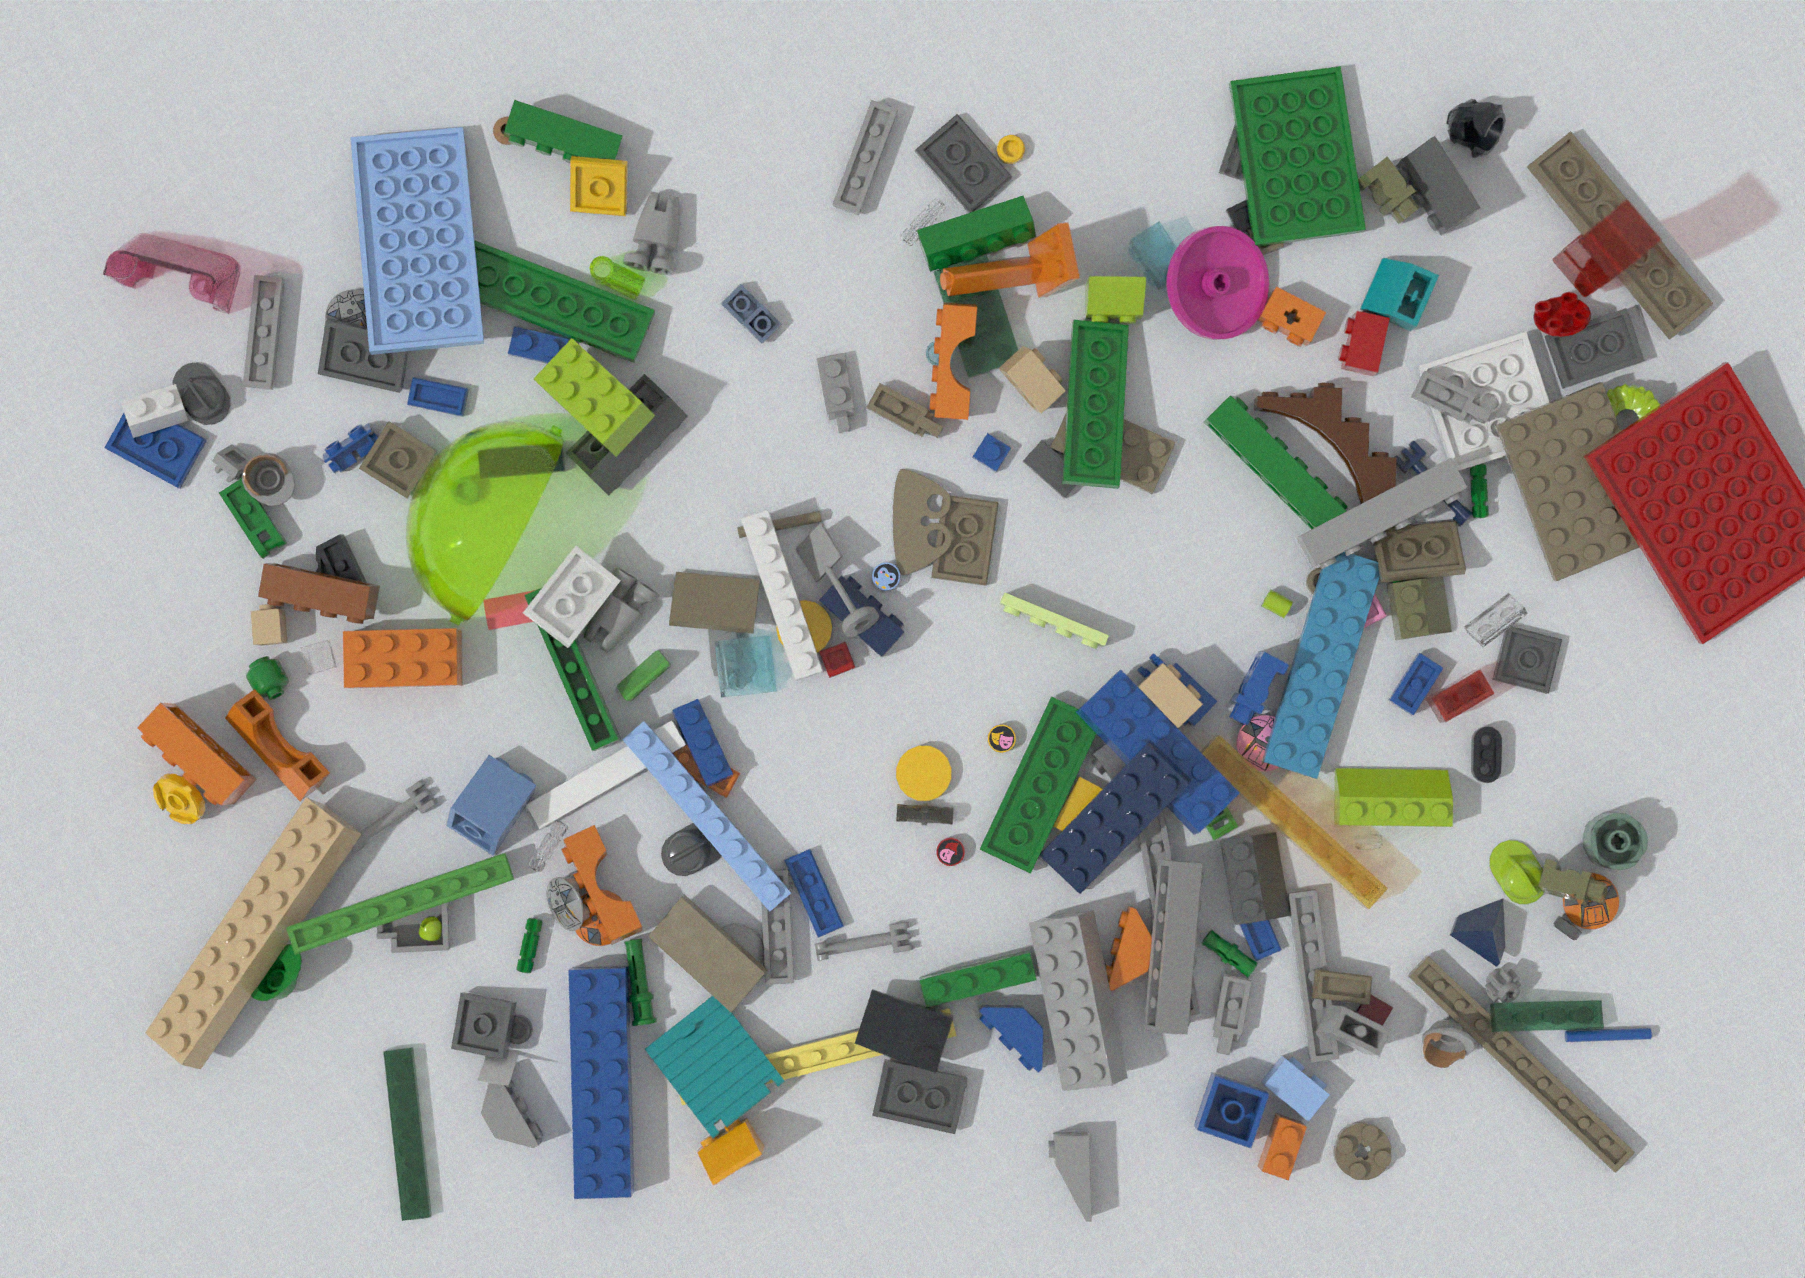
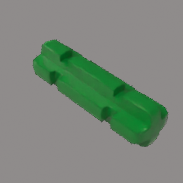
[1470,463,1489,519]
[516,918,543,973]

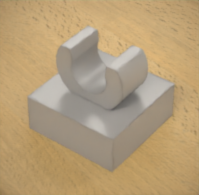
[212,444,250,483]

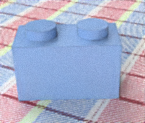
[1261,1056,1330,1121]

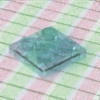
[715,636,777,698]

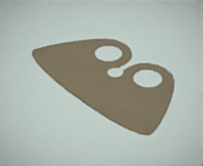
[893,469,951,575]

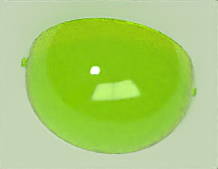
[406,421,563,626]

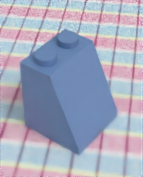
[446,755,536,856]

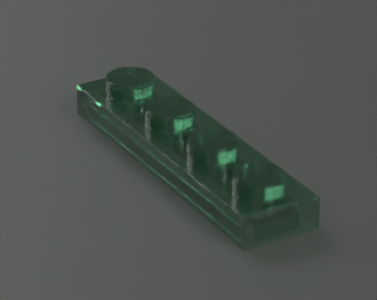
[1490,1000,1604,1032]

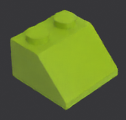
[1085,276,1146,324]

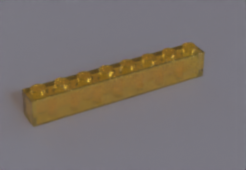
[1200,735,1388,909]

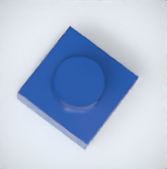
[972,433,1011,473]

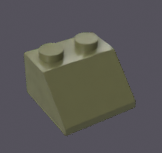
[1387,577,1452,640]

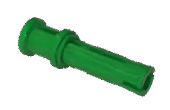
[624,939,657,1026]

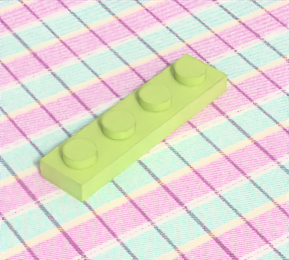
[1000,593,1109,649]

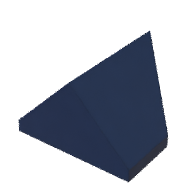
[1450,898,1505,967]

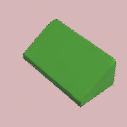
[617,650,671,701]

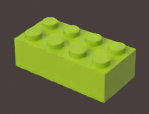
[533,338,655,457]

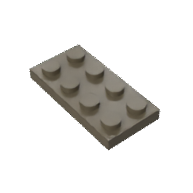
[1050,414,1176,494]

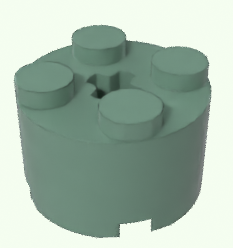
[1583,812,1648,870]

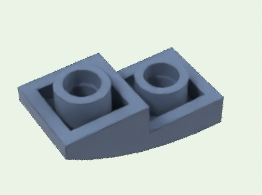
[720,284,781,344]

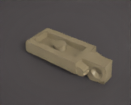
[866,383,944,438]

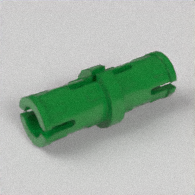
[1201,929,1258,977]

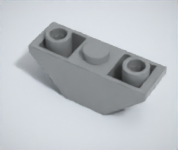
[481,1079,543,1148]

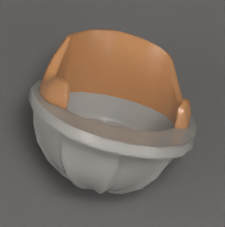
[242,453,295,506]
[1422,1020,1476,1068]

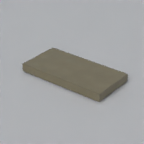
[648,894,768,1012]

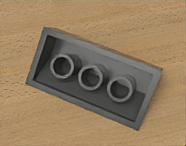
[566,374,688,496]

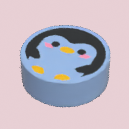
[872,562,900,591]

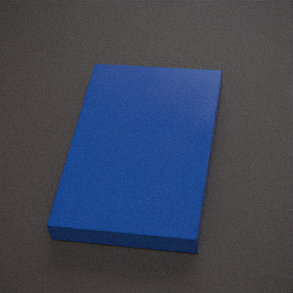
[104,413,207,489]

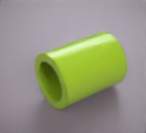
[1261,589,1293,618]

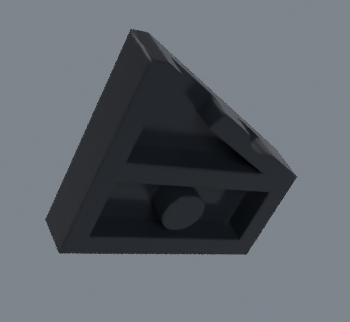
[316,534,367,583]

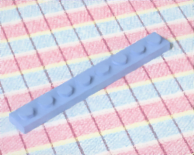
[622,721,792,912]

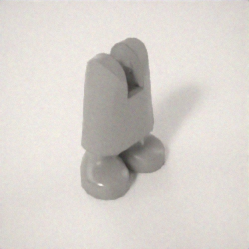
[623,192,680,275]
[584,566,660,653]

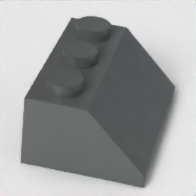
[1396,136,1480,235]
[1220,832,1291,925]

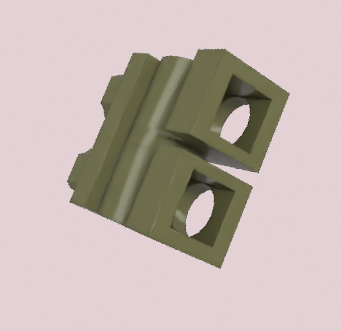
[1358,157,1419,224]
[1539,859,1608,906]

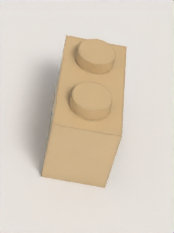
[999,346,1066,414]
[1137,663,1203,728]

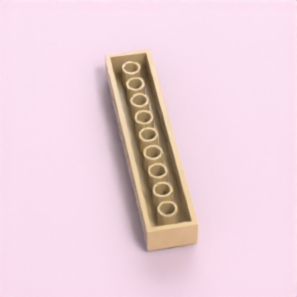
[145,797,362,1069]

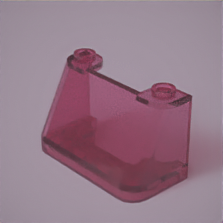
[103,233,241,314]

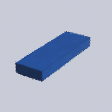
[784,849,844,938]

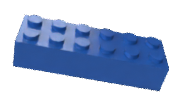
[1076,670,1240,835]

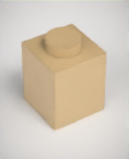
[251,604,287,646]

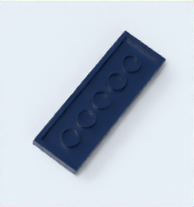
[1039,741,1192,894]

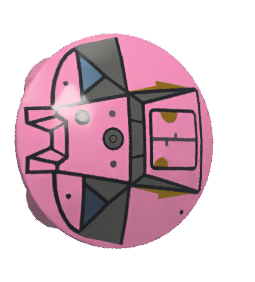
[1236,715,1279,771]

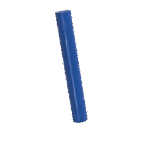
[1564,1028,1652,1042]

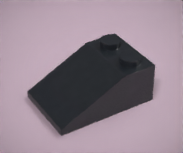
[855,989,953,1073]

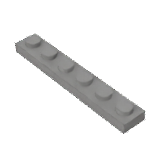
[1287,890,1339,1063]

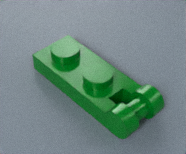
[219,478,287,559]

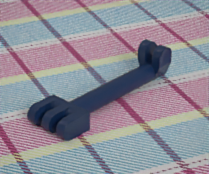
[1394,440,1474,527]

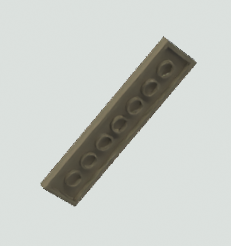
[1527,131,1713,340]

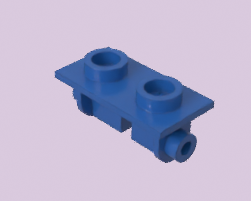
[323,423,378,473]

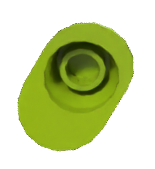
[1490,840,1543,904]

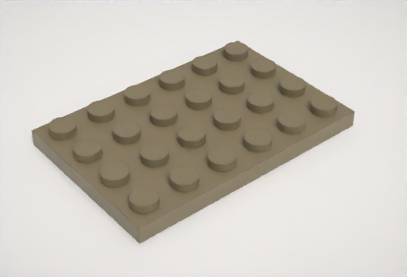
[1495,382,1639,581]

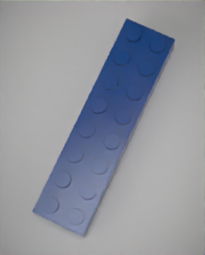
[568,966,634,1199]

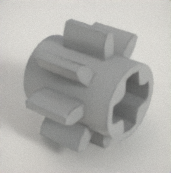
[1485,968,1521,1003]

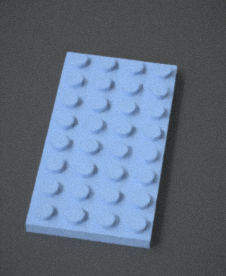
[350,127,484,355]

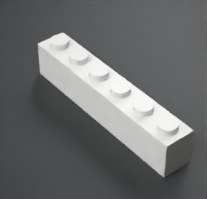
[741,510,824,681]

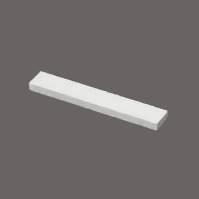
[526,720,687,829]

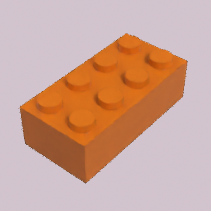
[343,628,463,688]
[137,703,257,805]

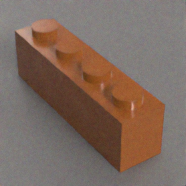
[258,563,380,624]

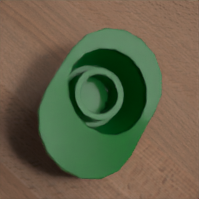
[251,944,302,1001]

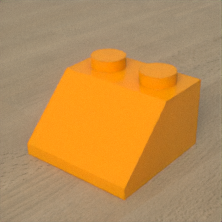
[697,1118,765,1186]

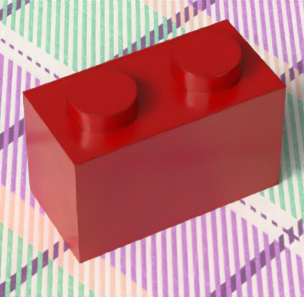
[1338,311,1390,376]

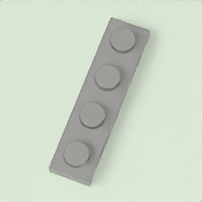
[833,100,898,215]
[243,275,285,390]
[761,869,794,985]

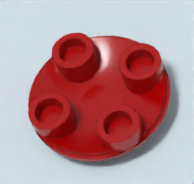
[1533,292,1591,337]

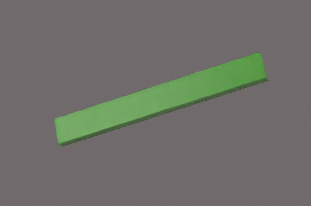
[286,853,514,954]

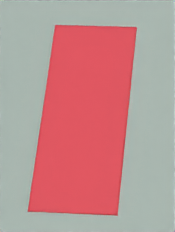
[483,590,535,630]

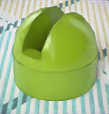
[419,916,442,941]

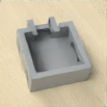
[377,902,450,953]

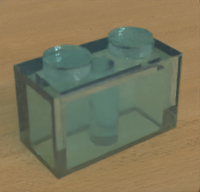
[1128,221,1177,290]

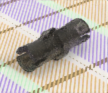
[896,803,953,826]

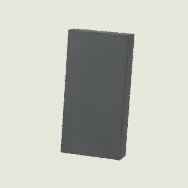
[1023,440,1076,498]

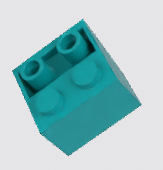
[1360,258,1439,332]

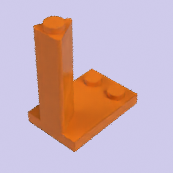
[940,222,1080,298]

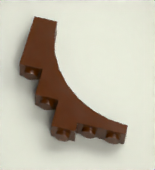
[1254,383,1397,504]

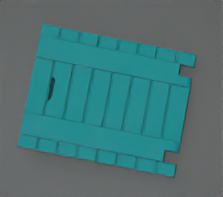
[645,996,785,1138]

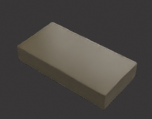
[1312,969,1372,1004]

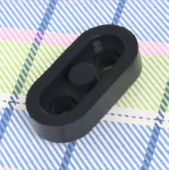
[1471,727,1502,783]

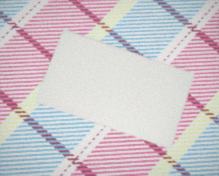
[478,1050,519,1086]

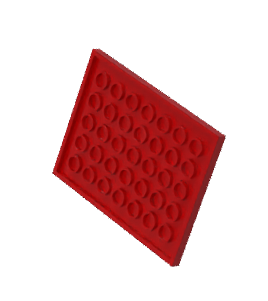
[1584,362,1805,644]

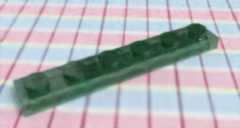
[383,1047,432,1221]

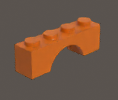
[929,302,977,420]
[225,689,330,801]
[561,825,643,945]

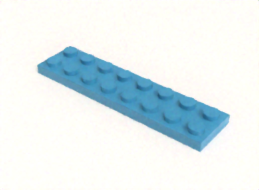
[1262,552,1380,779]

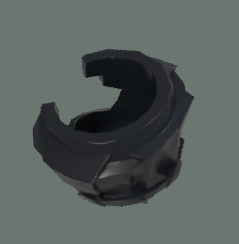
[1446,99,1506,158]

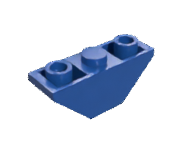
[979,1005,1043,1073]

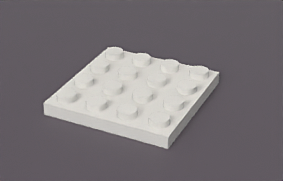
[1418,332,1549,471]

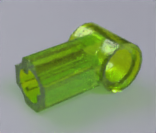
[589,256,646,300]

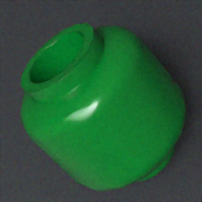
[246,656,289,700]

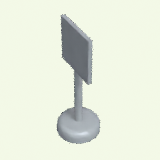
[796,523,879,637]

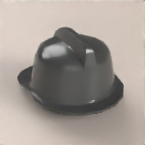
[172,362,230,425]
[661,823,722,876]

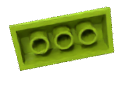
[1334,768,1453,827]

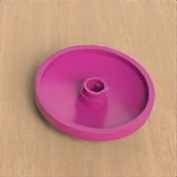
[1167,226,1269,340]

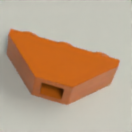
[1105,906,1152,991]

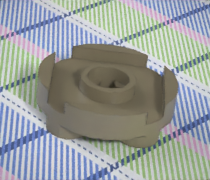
[1333,1122,1391,1180]

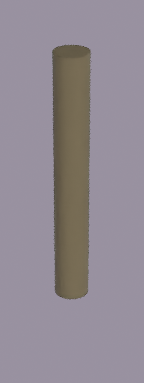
[737,511,822,538]

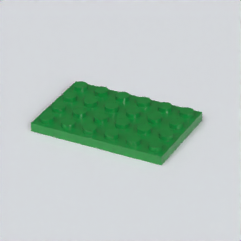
[1229,66,1366,247]

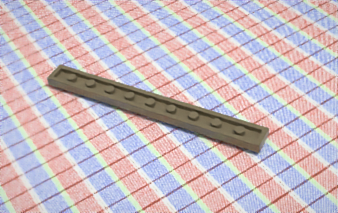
[1408,955,1635,1173]

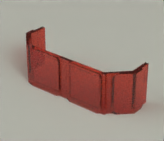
[1552,199,1661,298]

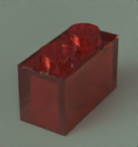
[1425,669,1495,723]

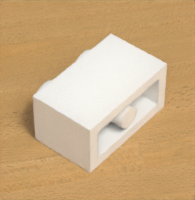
[120,384,188,438]

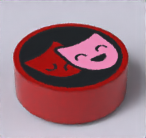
[936,838,965,866]

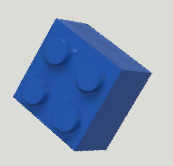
[1194,1072,1269,1148]

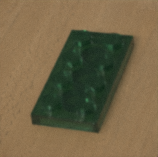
[933,254,1018,379]

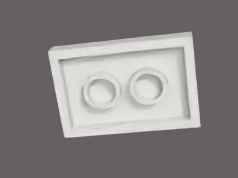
[523,546,620,648]

